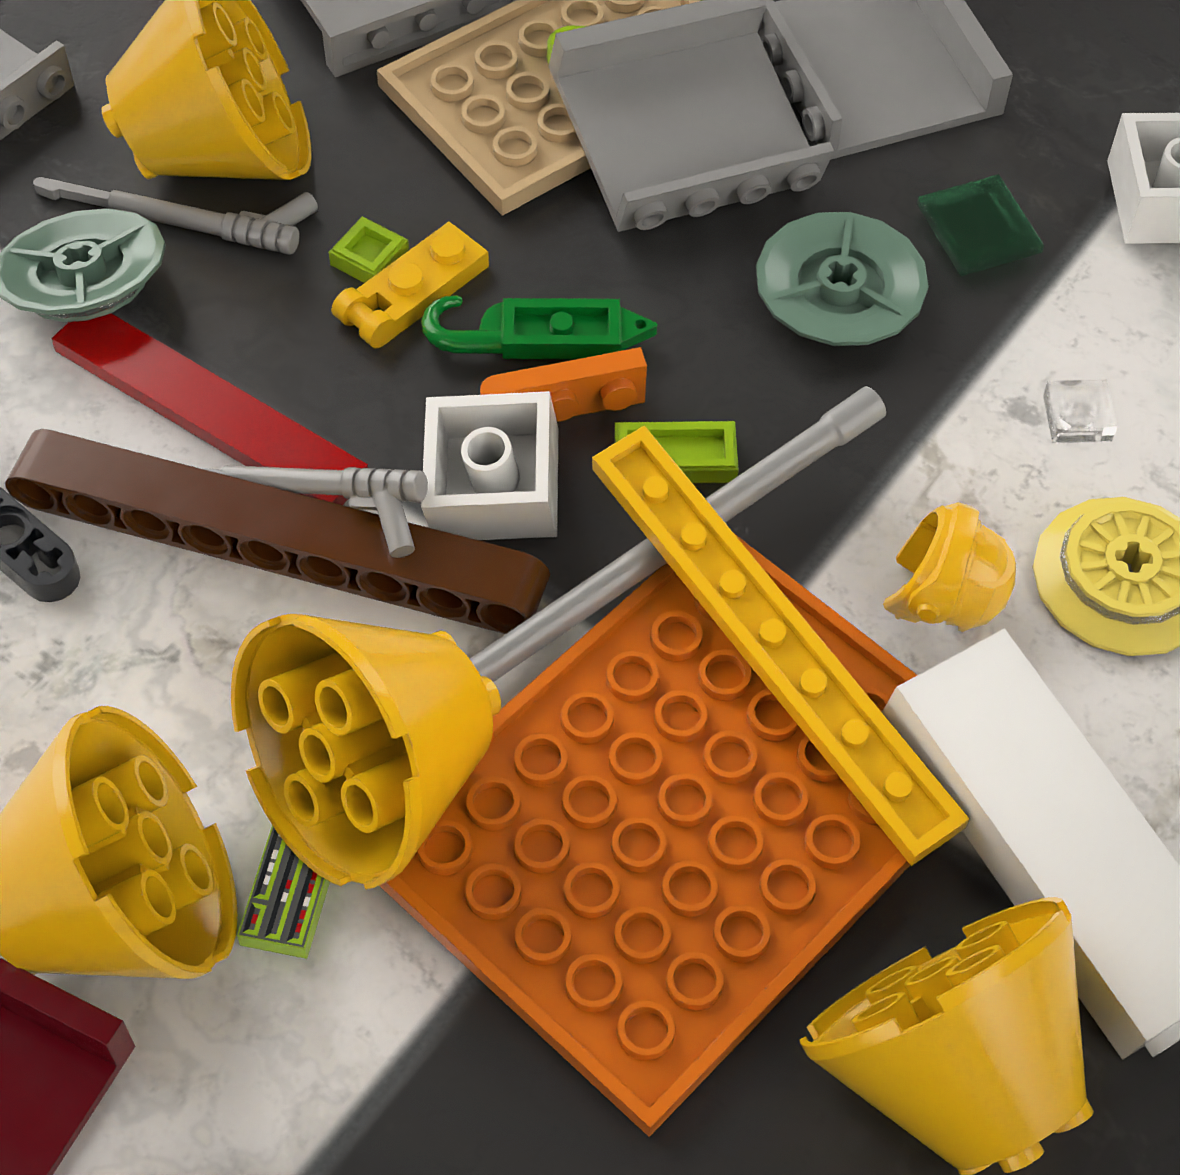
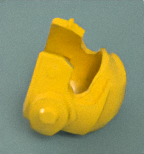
[883,502,1016,632]

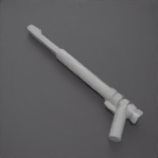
[33,177,318,255]
[204,465,428,558]

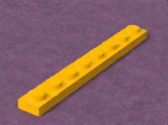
[592,425,969,866]

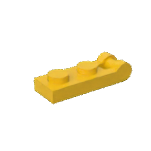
[331,221,489,349]

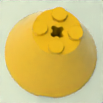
[102,0,312,180]
[231,614,501,890]
[0,706,238,979]
[800,897,1094,1175]

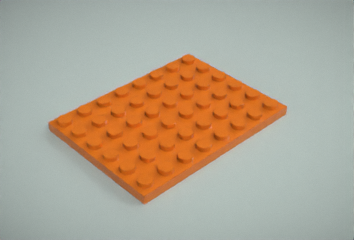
[379,533,917,1137]

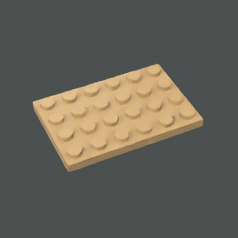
[377,0,700,216]

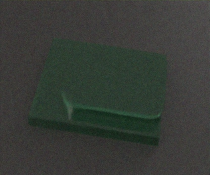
[917,174,1044,276]

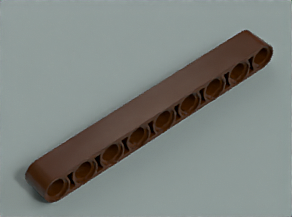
[5,429,550,634]

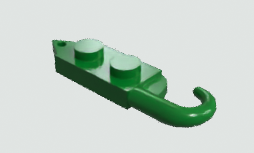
[421,295,658,359]

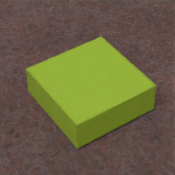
[329,216,409,283]

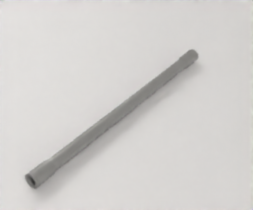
[470,386,886,682]

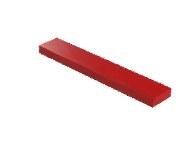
[51,313,368,505]

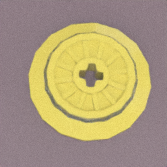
[1032,497,1180,656]

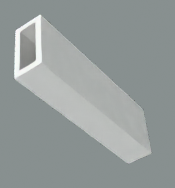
[882,628,1180,1060]

